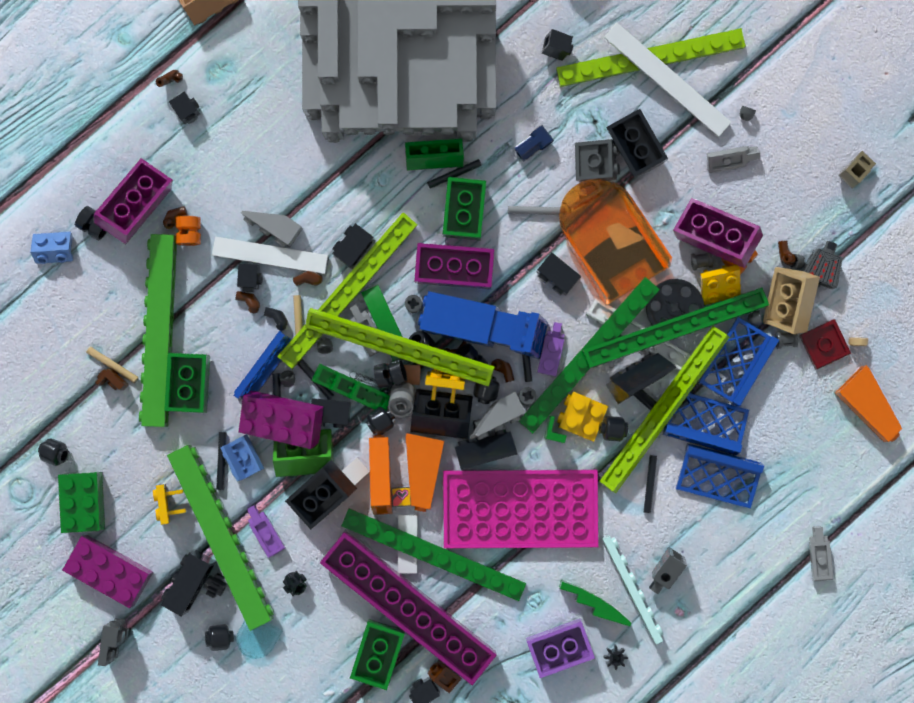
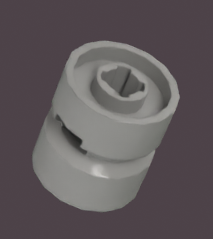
[388,382,415,417]

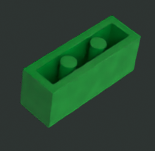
[405,139,464,171]

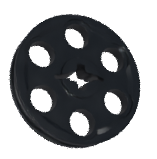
[646,279,704,326]

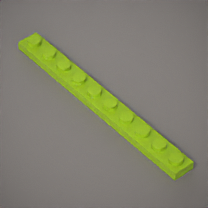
[556,28,746,87]
[277,213,418,370]
[305,308,494,386]
[600,326,730,493]

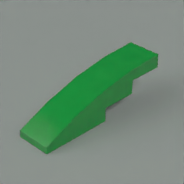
[361,285,404,361]
[311,363,390,410]
[559,580,631,626]

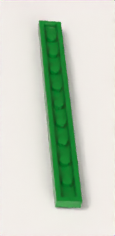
[519,277,660,434]
[582,287,769,369]
[341,508,526,601]

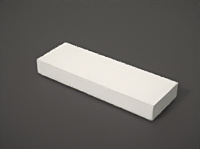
[398,515,417,573]

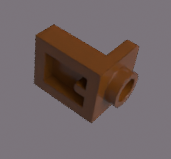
[95,369,129,390]
[427,659,462,693]

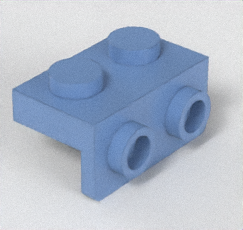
[30,232,73,264]
[221,434,264,482]

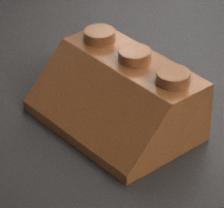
[179,0,238,26]

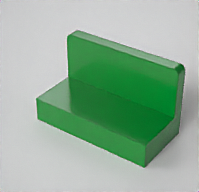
[544,416,567,443]

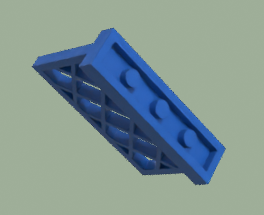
[698,317,779,406]
[233,331,292,399]
[662,393,749,455]
[676,443,764,509]

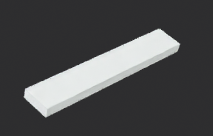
[212,236,328,274]

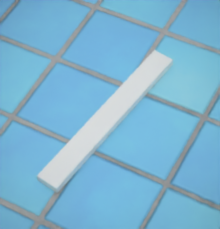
[603,22,731,137]
[586,298,727,393]

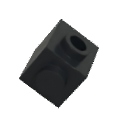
[541,29,573,61]
[169,91,200,124]
[237,264,263,292]
[409,676,440,703]

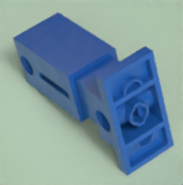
[418,291,548,359]

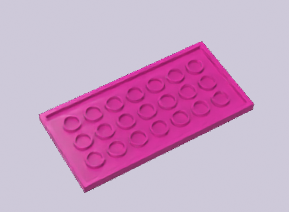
[443,470,598,548]

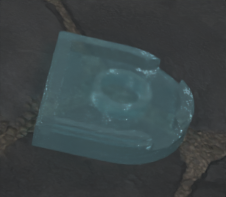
[236,620,283,659]

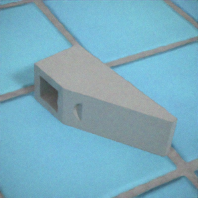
[241,211,303,247]
[470,392,526,440]

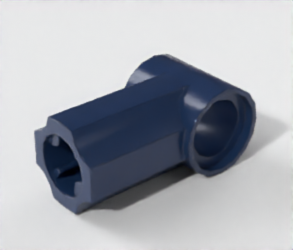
[514,125,554,162]

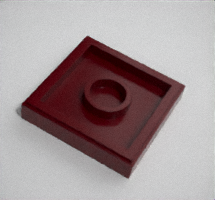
[799,319,851,370]

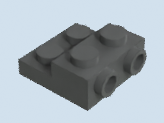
[575,139,620,181]
[98,618,129,666]

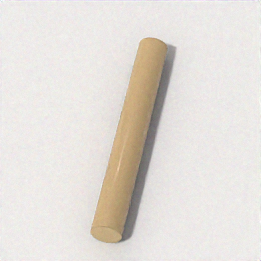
[293,295,303,335]
[86,346,139,383]

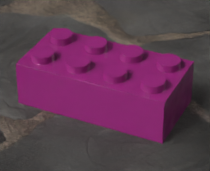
[94,158,173,245]
[673,198,763,268]
[414,243,494,289]
[239,391,324,449]
[62,535,153,608]

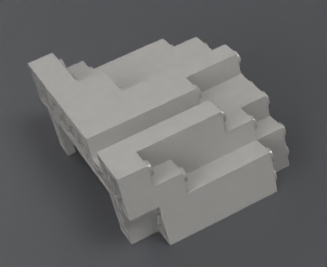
[298,0,496,143]

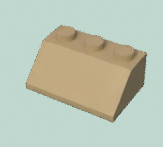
[763,267,820,334]

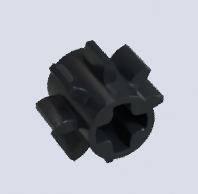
[283,571,307,596]
[203,573,227,598]
[603,644,628,670]

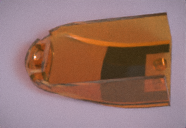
[559,179,672,306]

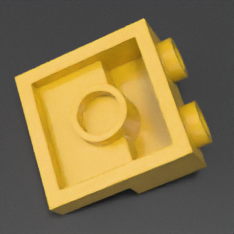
[557,392,608,442]

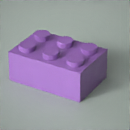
[526,618,595,678]

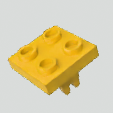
[700,265,741,305]
[425,369,465,403]
[153,484,186,525]

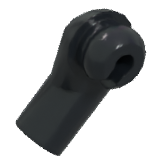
[264,307,288,331]

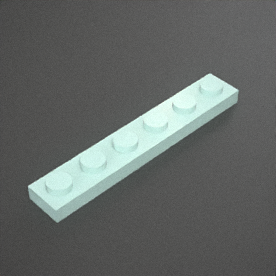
[601,535,664,645]

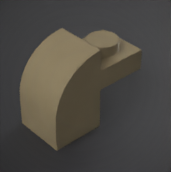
[838,151,876,189]

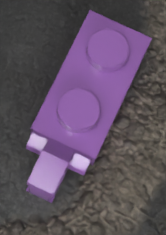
[537,322,564,377]
[247,505,286,558]

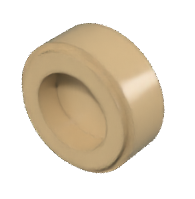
[848,337,869,346]

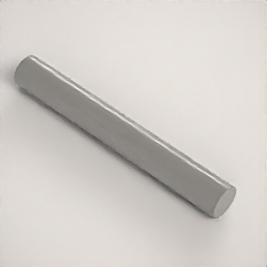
[508,206,565,215]

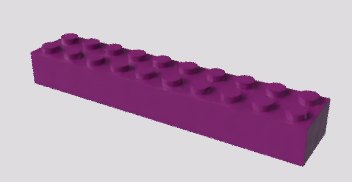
[320,530,497,686]

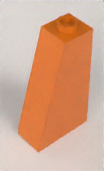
[835,365,902,442]
[406,433,444,512]
[369,435,393,515]

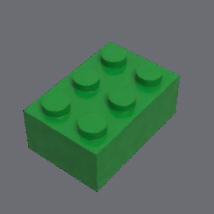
[442,177,486,241]
[164,353,210,413]
[58,472,105,533]
[350,619,405,690]

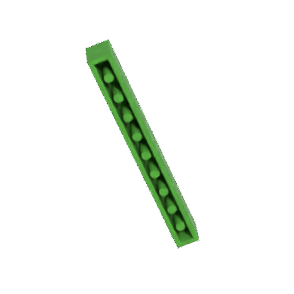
[139,234,177,427]
[167,445,274,631]

